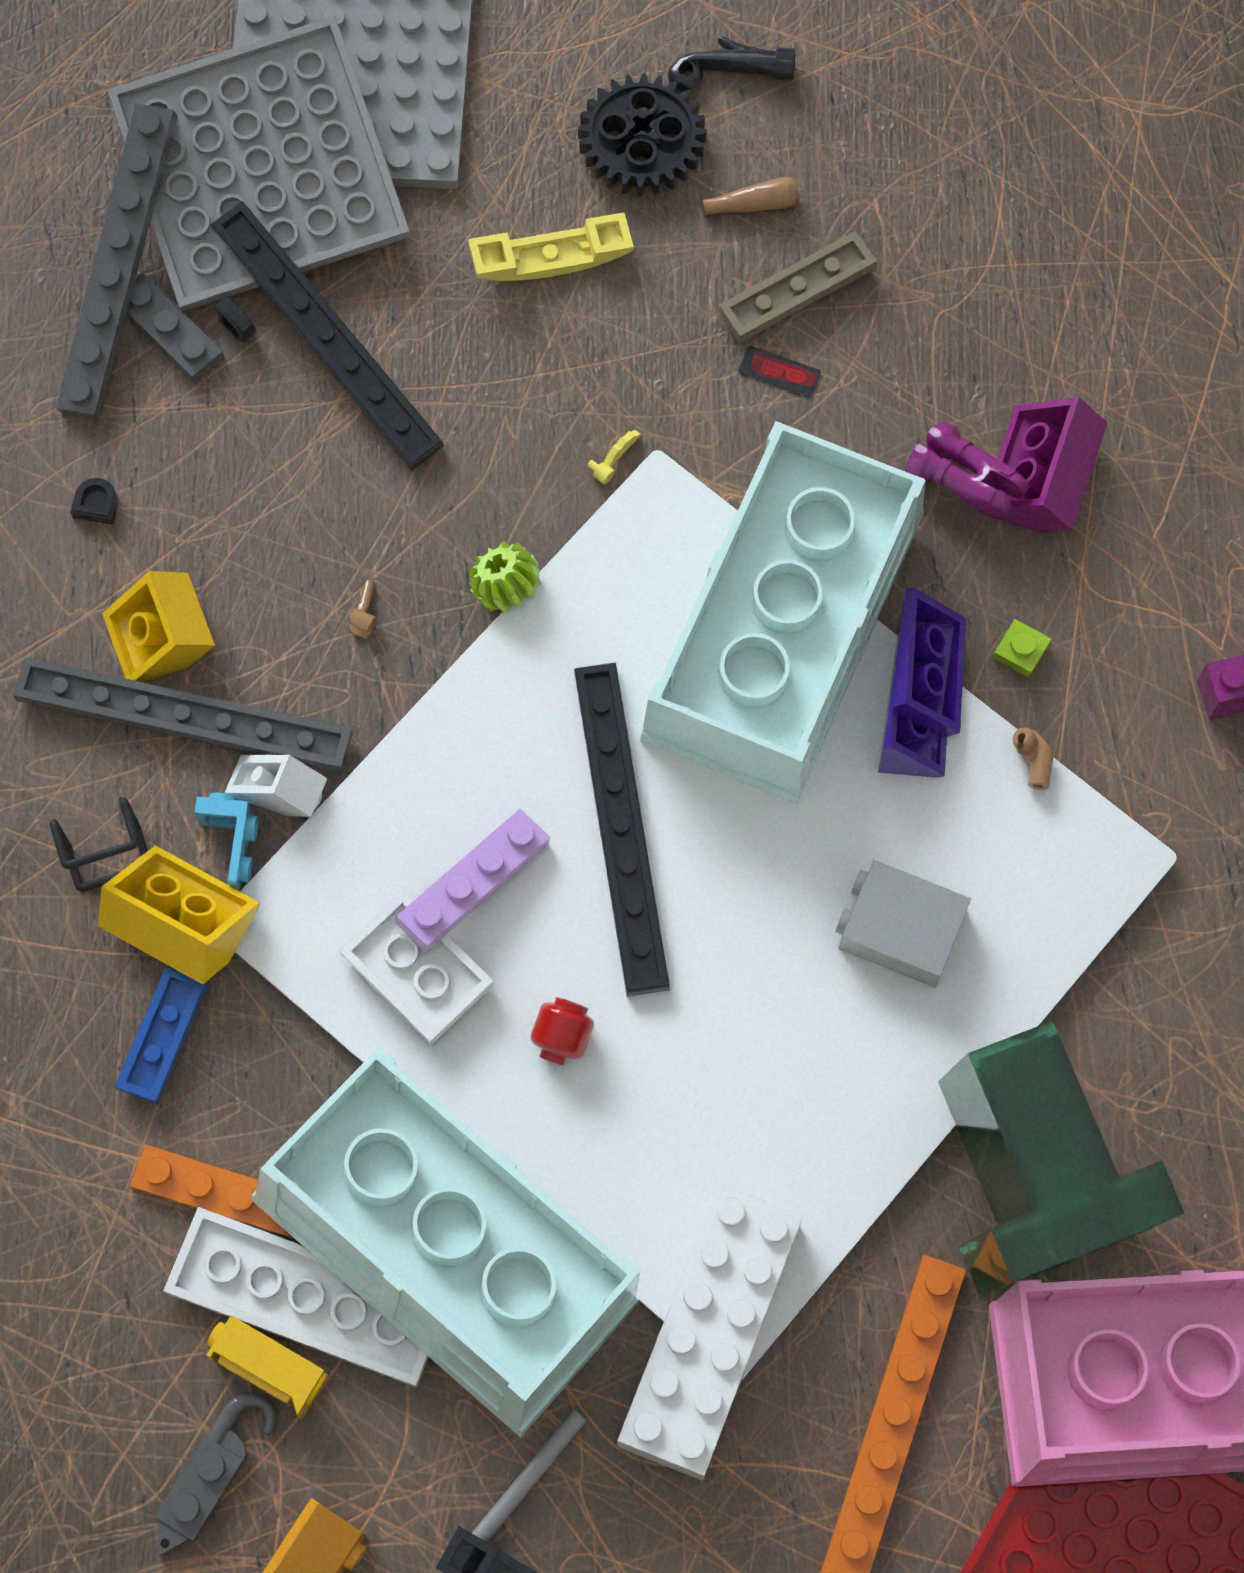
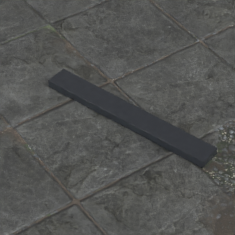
[211,201,444,471]
[574,662,670,997]

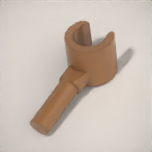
[349,580,377,639]

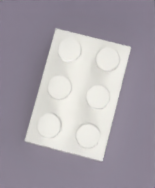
[339,891,494,1045]

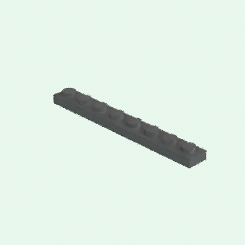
[56,103,178,420]
[13,657,353,773]

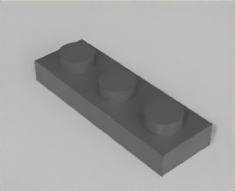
[126,273,224,383]

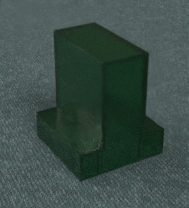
[938,1020,1185,1297]

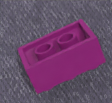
[980,397,1107,533]

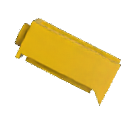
[206,1315,328,1420]

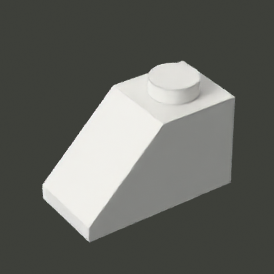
[225,755,327,817]

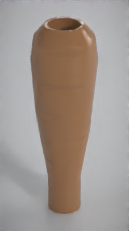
[702,177,799,215]

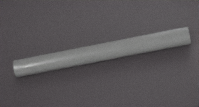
[472,1409,586,1542]

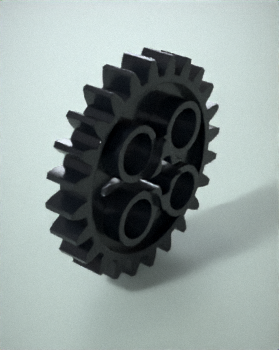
[578,73,706,196]

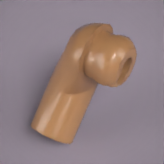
[1012,727,1054,790]

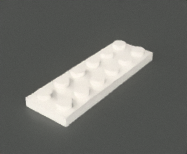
[163,1207,429,1388]

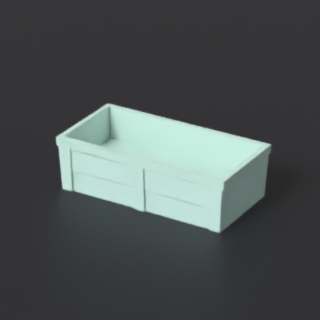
[640,421,926,804]
[251,1047,640,1438]

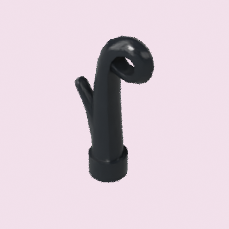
[667,36,795,90]

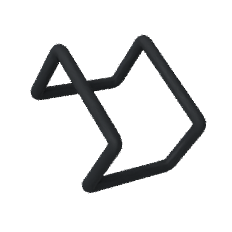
[49,797,148,892]

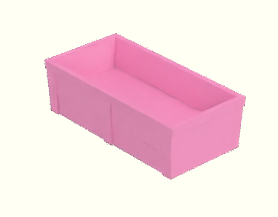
[989,1270,1244,1487]

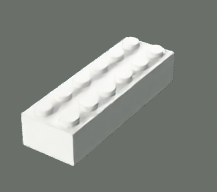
[617,1183,803,1481]

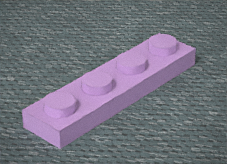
[395,809,550,952]

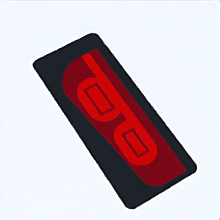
[738,346,821,397]

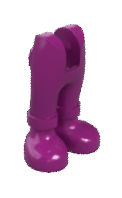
[905,422,1030,518]

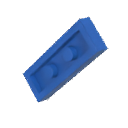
[115,966,208,1105]

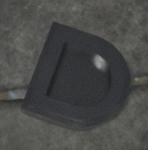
[217,296,257,342]
[70,478,118,525]

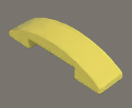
[468,212,634,281]

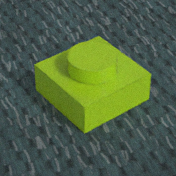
[993,619,1051,678]

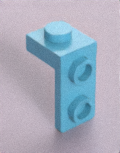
[194,793,258,891]

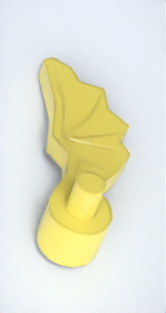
[587,430,641,485]

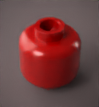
[530,997,594,1065]

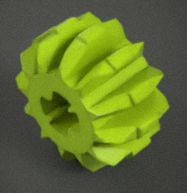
[468,541,541,614]

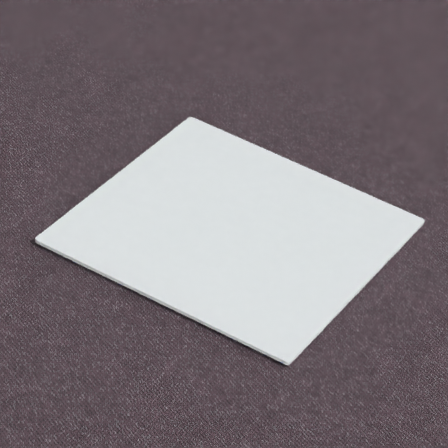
[235,450,1176,1380]

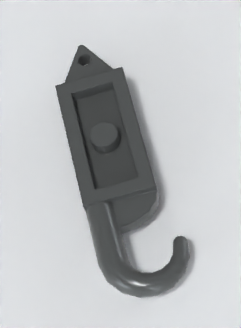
[154,1392,276,1556]

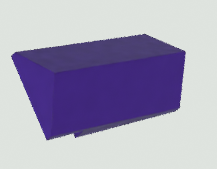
[878,587,966,778]

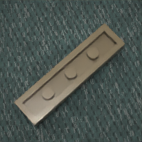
[718,231,877,344]

